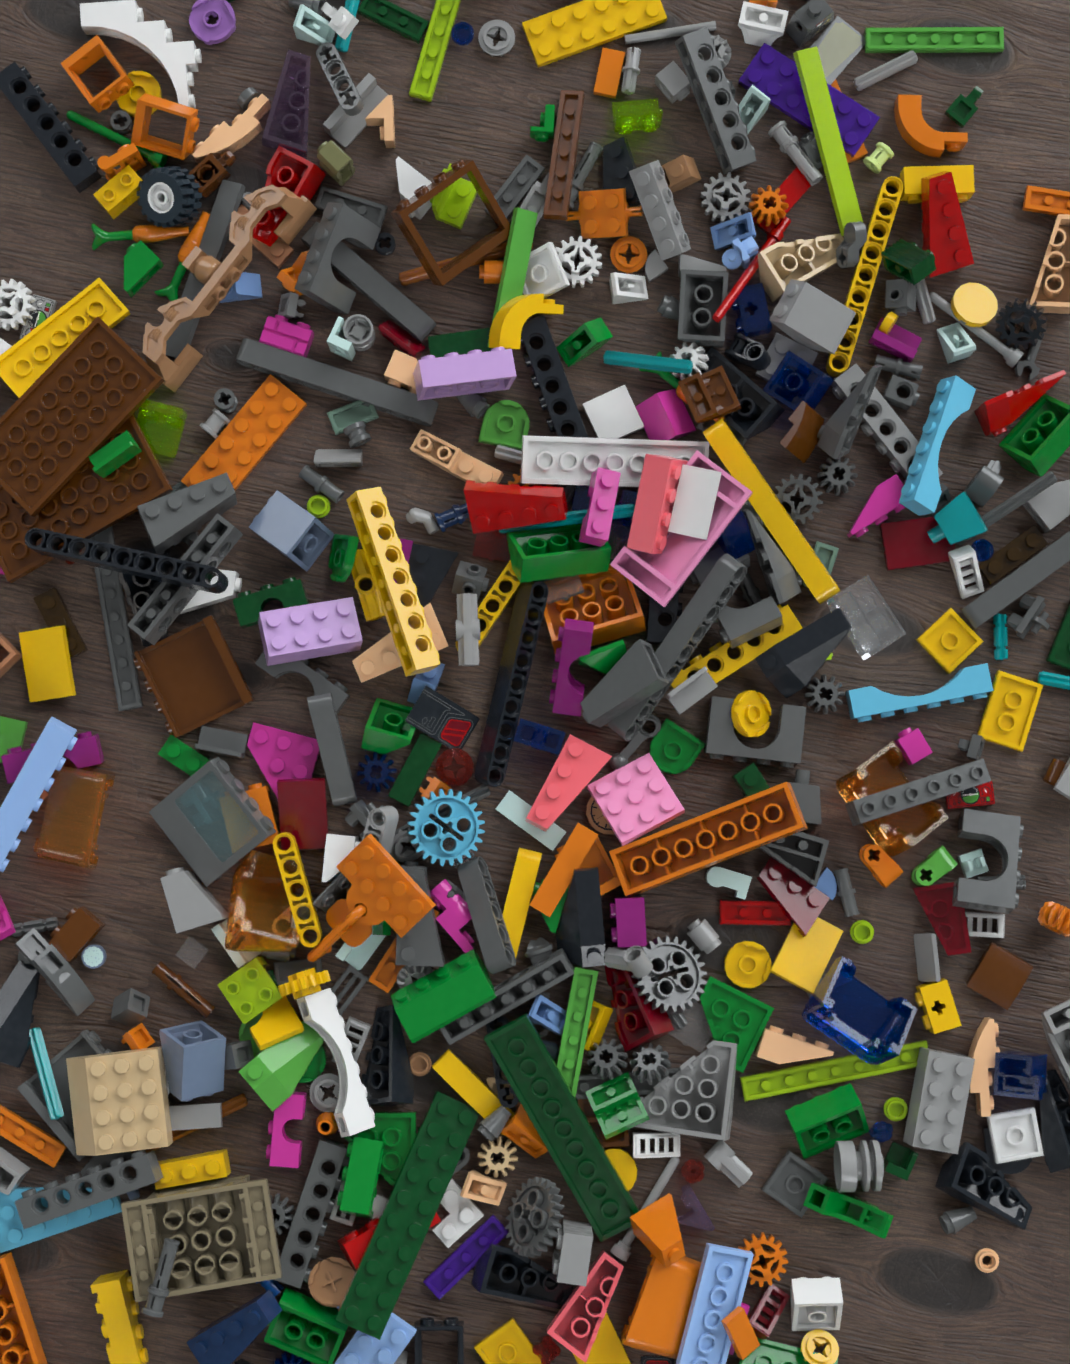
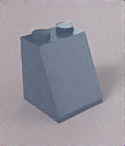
[249,490,335,572]
[159,1020,226,1102]

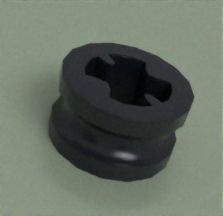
[375,232,396,256]

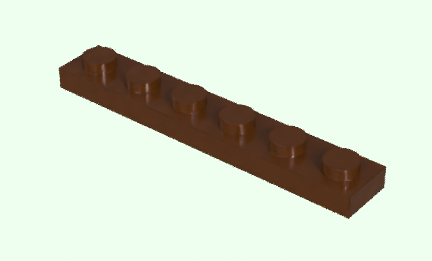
[543,90,585,220]

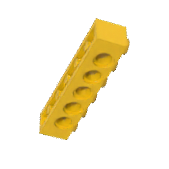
[670,604,803,690]

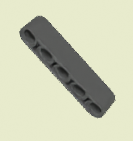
[307,692,358,807]
[457,856,516,974]

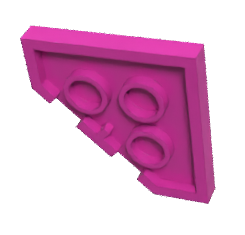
[247,722,320,799]

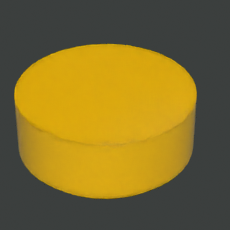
[879,311,899,335]

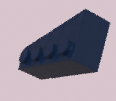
[186,1289,282,1364]

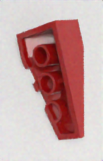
[253,146,326,247]
[974,370,1066,437]

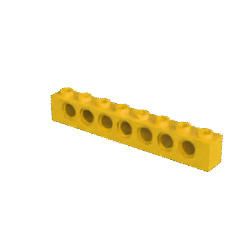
[346,487,440,677]

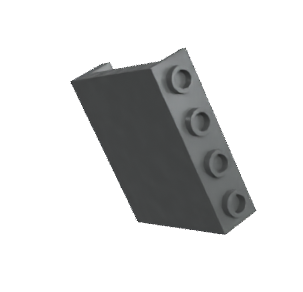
[17,1029,112,1161]

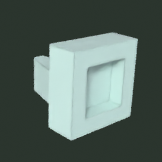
[957,848,989,878]

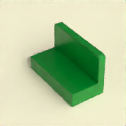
[89,430,142,478]

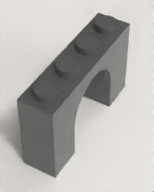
[295,202,381,314]
[689,538,783,649]
[704,696,806,768]
[952,809,1024,914]

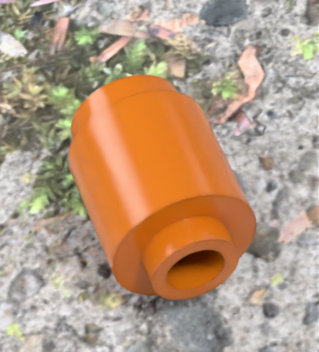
[479,260,504,284]

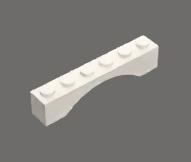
[296,988,375,1138]

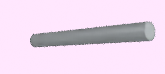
[624,21,716,45]

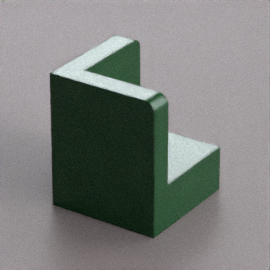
[884,1142,918,1181]

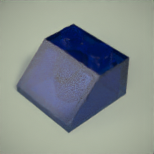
[763,351,834,411]

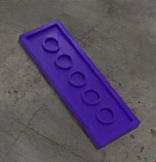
[738,43,880,157]

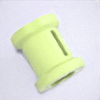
[863,142,894,174]

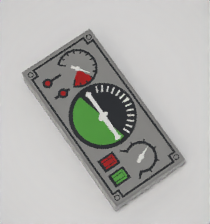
[20,294,57,339]

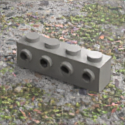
[629,160,691,261]

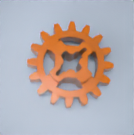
[737,1232,788,1287]

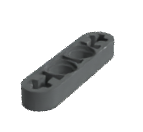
[316,42,364,116]

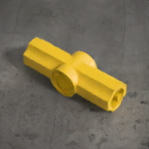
[351,549,385,622]

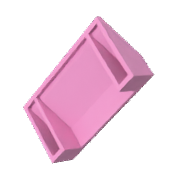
[610,450,753,607]

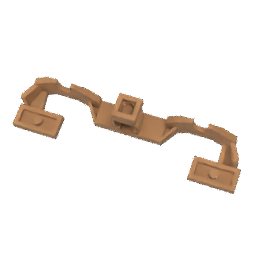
[142,185,317,392]

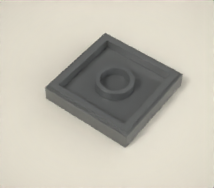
[761,1150,828,1218]

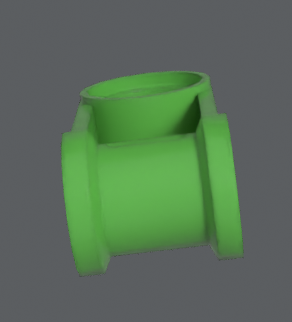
[911,845,958,887]

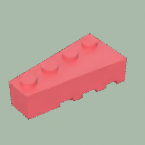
[627,454,688,554]
[525,734,612,832]
[546,1250,624,1363]

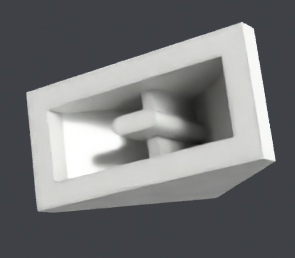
[609,272,648,304]

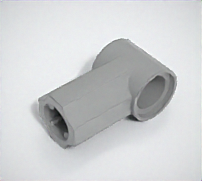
[604,946,653,978]
[704,1140,753,1188]

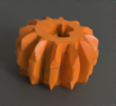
[748,185,789,226]
[1037,902,1070,937]

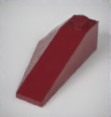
[604,947,674,1052]

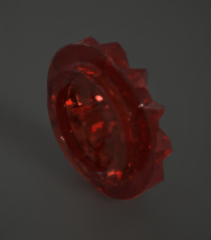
[436,748,473,786]

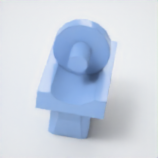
[722,236,759,270]

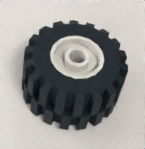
[137,166,202,228]

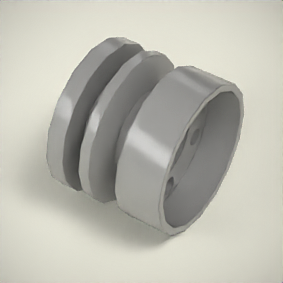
[834,1140,884,1192]

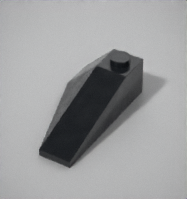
[701,347,785,440]
[755,607,853,699]
[0,961,40,1068]
[361,1005,414,1106]
[935,1142,1033,1230]
[471,1244,573,1309]

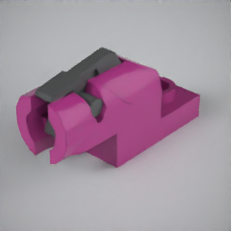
[430,879,475,953]

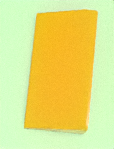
[584,1000,613,1051]

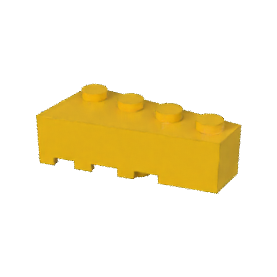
[90,1270,149,1364]

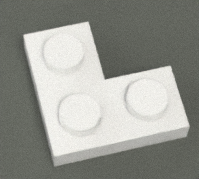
[432,1178,484,1248]

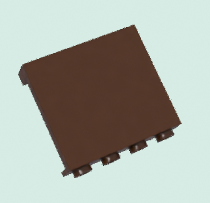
[133,615,255,738]

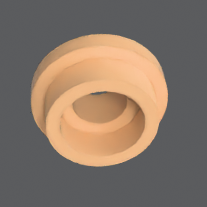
[975,1248,999,1273]

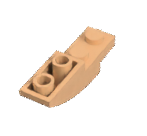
[192,94,272,164]
[410,429,504,484]
[968,1017,1000,1117]

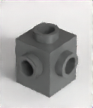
[452,561,490,600]

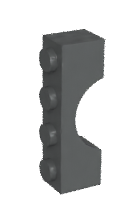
[255,651,350,714]

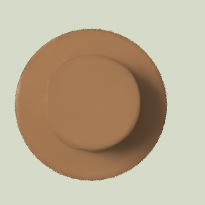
[409,1052,432,1076]

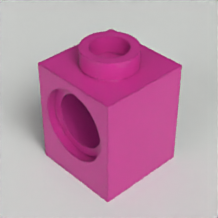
[894,727,933,765]

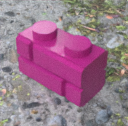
[259,314,314,358]

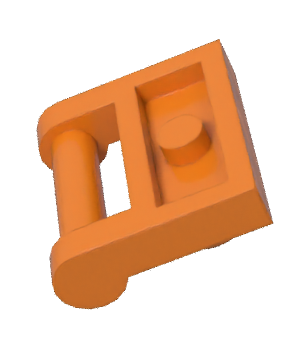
[97,142,146,181]

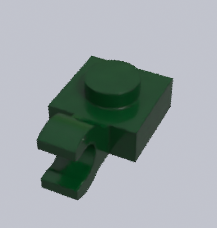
[945,86,984,128]

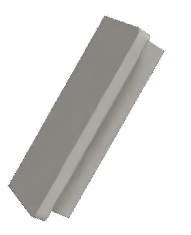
[323,73,388,148]

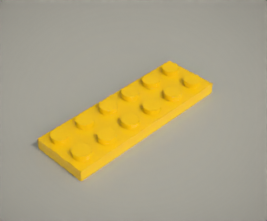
[522,0,667,68]
[0,278,130,398]

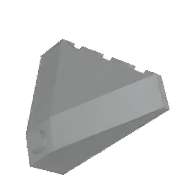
[635,1040,737,1141]

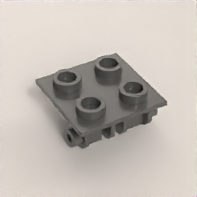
[312,873,351,913]

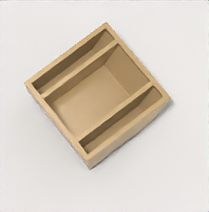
[66,1046,173,1156]

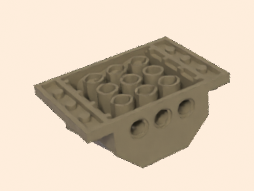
[121,1174,282,1302]

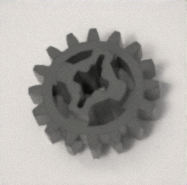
[775,474,823,524]

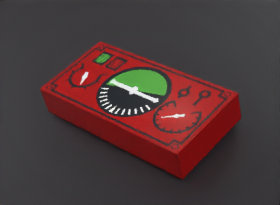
[945,781,995,809]

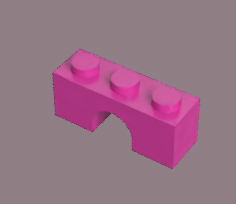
[579,467,621,547]
[266,1092,307,1168]

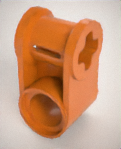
[859,844,903,888]

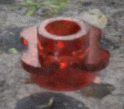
[532,1335,561,1364]

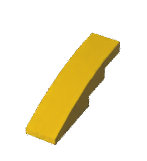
[432,1049,515,1135]

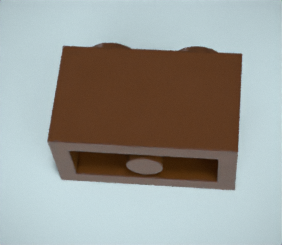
[48,907,105,962]

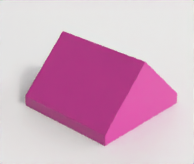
[635,389,696,440]

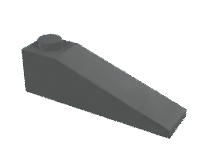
[742,509,802,604]

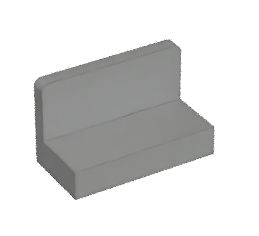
[666,666,718,715]

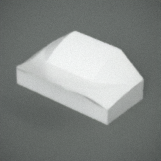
[738,1,789,47]

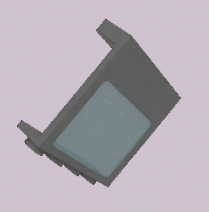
[149,757,276,887]

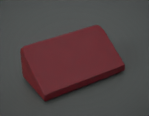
[378,320,425,359]

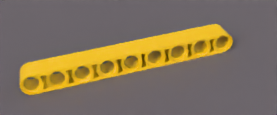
[826,176,903,377]
[703,419,840,604]

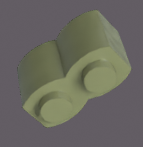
[317,140,355,186]

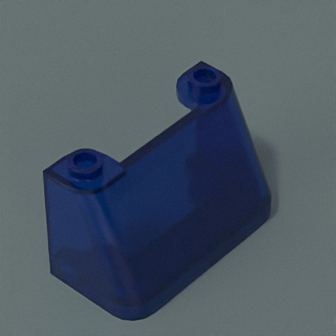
[802,956,917,1065]

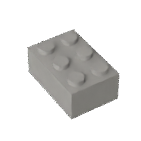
[552,1219,593,1286]

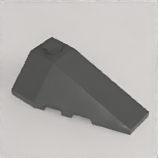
[817,364,883,460]

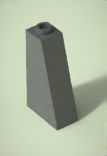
[580,639,669,728]

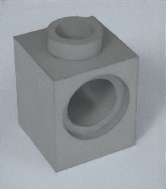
[654,61,691,103]

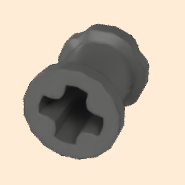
[214,388,238,413]

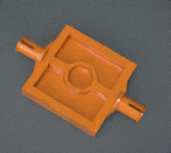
[566,188,643,239]

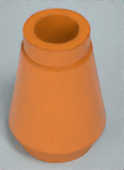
[316,1112,338,1136]

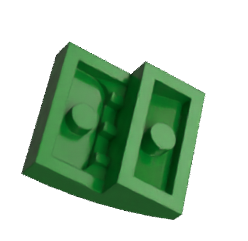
[585,1072,650,1140]

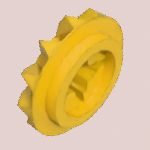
[800,1329,839,1364]

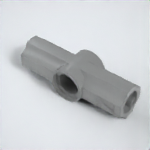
[456,593,480,666]

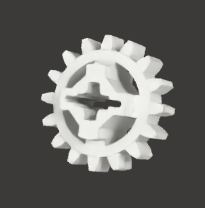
[555,236,602,288]
[0,279,36,331]

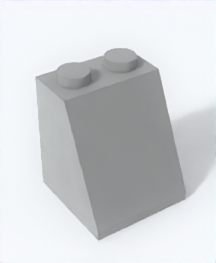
[769,279,856,354]
[160,867,229,933]

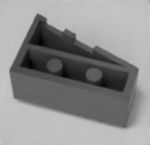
[759,832,829,887]

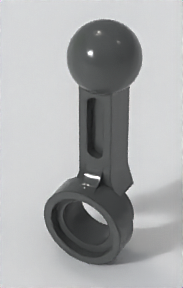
[609,713,661,771]

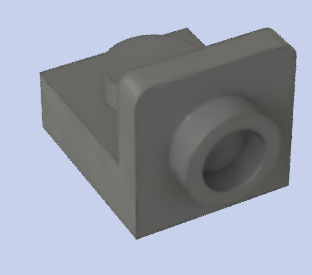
[798,132,823,169]

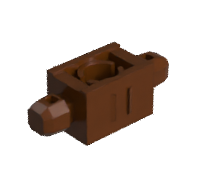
[189,150,236,198]

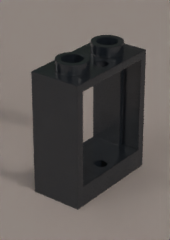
[415,1317,464,1364]

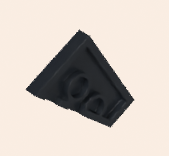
[603,137,641,207]
[401,543,459,607]

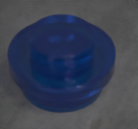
[451,22,474,46]
[971,539,994,562]
[869,1121,893,1142]

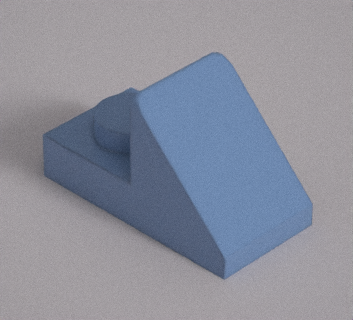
[710,212,756,251]
[219,272,263,303]
[407,663,445,704]
[528,994,566,1036]

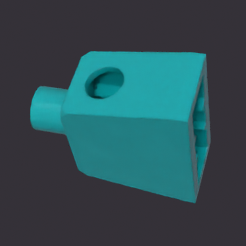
[927,492,988,545]

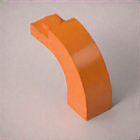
[894,94,968,158]

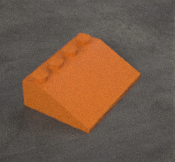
[543,564,646,656]

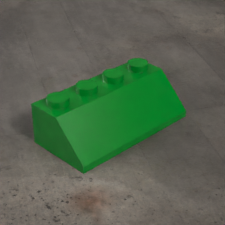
[507,523,612,583]
[391,949,496,1043]

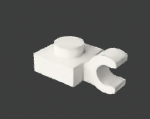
[321,2,359,40]

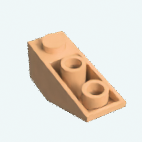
[755,1025,834,1064]

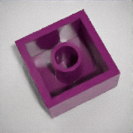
[609,896,647,947]

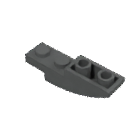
[14,928,95,1016]

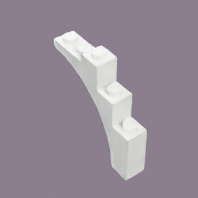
[80,0,202,118]

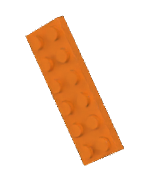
[181,374,307,491]

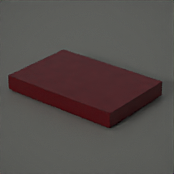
[880,516,956,571]
[277,778,329,850]

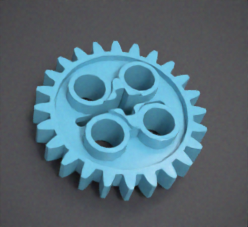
[407,789,485,866]

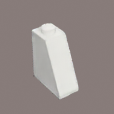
[180,569,242,614]

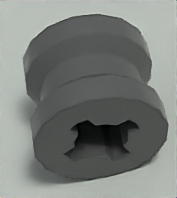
[343,421,372,448]

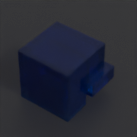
[993,1050,1047,1100]

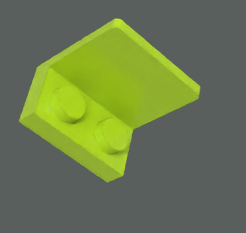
[430,163,477,229]
[218,956,282,1024]

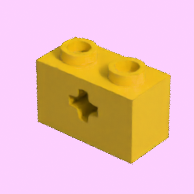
[93,164,143,220]
[914,978,962,1034]

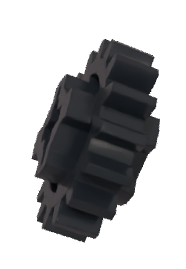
[995,298,1048,349]

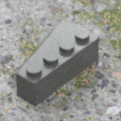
[137,472,237,555]
[396,865,445,967]

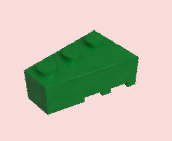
[337,1137,385,1219]

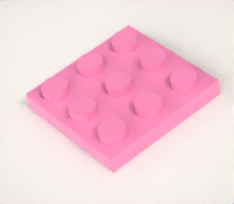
[587,753,685,846]

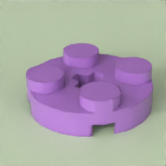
[189,0,236,45]

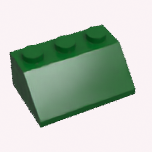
[999,394,1070,477]
[785,1083,870,1159]
[264,1287,348,1364]

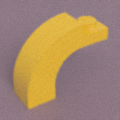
[489,294,564,349]

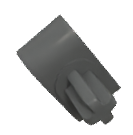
[964,460,1004,507]

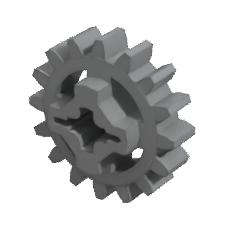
[700,172,751,223]

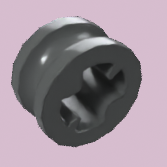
[110,110,133,134]

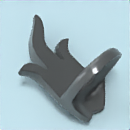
[525,937,553,964]

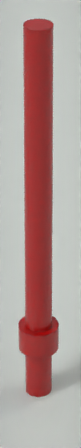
[712,217,791,322]

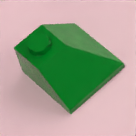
[577,640,627,676]
[361,698,416,754]

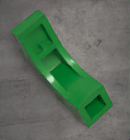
[803,1182,894,1239]

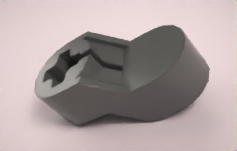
[836,221,867,268]

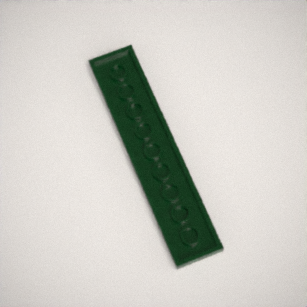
[484,1013,639,1242]
[334,1091,479,1340]

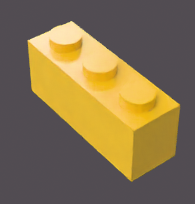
[900,165,975,204]
[155,1149,231,1190]

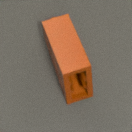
[630,1193,686,1268]

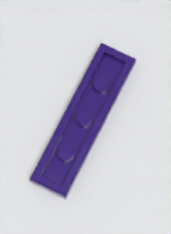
[423,1214,509,1300]

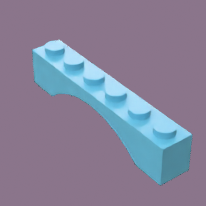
[899,375,976,516]
[845,663,993,723]

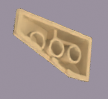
[758,233,844,302]

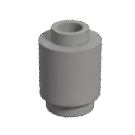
[687,918,721,954]

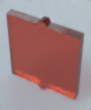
[473,530,511,562]

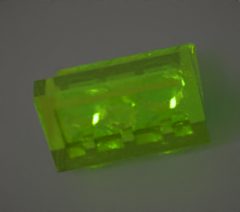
[612,98,663,135]
[137,400,188,458]

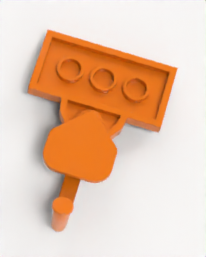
[307,834,436,962]

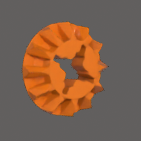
[610,236,647,274]

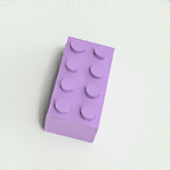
[413,347,517,401]
[258,597,363,666]

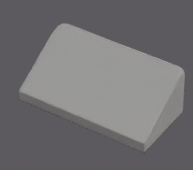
[314,449,363,467]
[914,932,941,982]

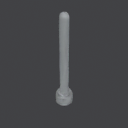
[929,292,1024,368]
[610,1157,680,1262]

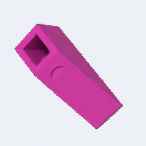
[847,474,906,538]

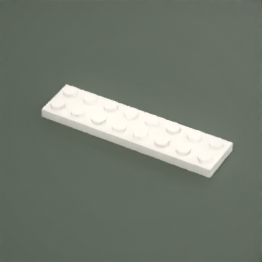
[521,435,709,487]

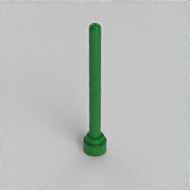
[66,110,168,168]

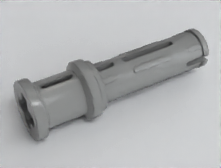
[768,120,823,186]

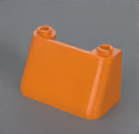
[621,1253,701,1359]

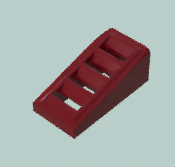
[748,1284,790,1340]

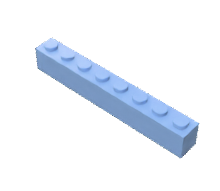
[0,717,78,873]

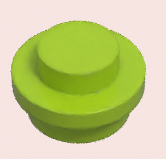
[307,495,331,518]
[850,920,874,944]
[883,1097,908,1121]

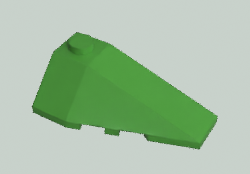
[239,1021,324,1112]

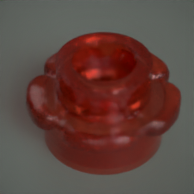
[681,1159,705,1183]

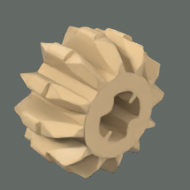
[477,1136,518,1178]

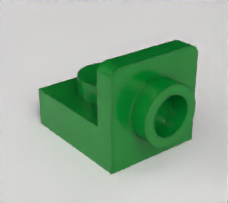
[530,104,555,142]

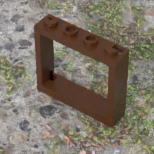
[390,159,511,286]

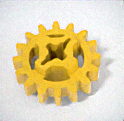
[278,967,331,999]

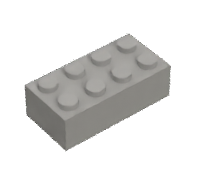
[903,1047,975,1154]

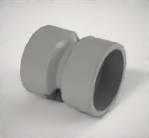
[343,314,376,351]

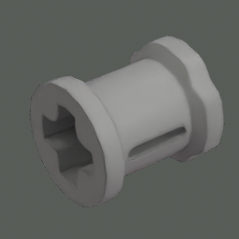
[199,408,230,439]

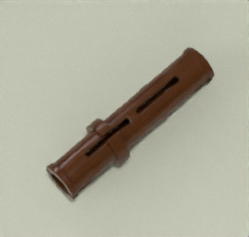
[151,961,215,1019]

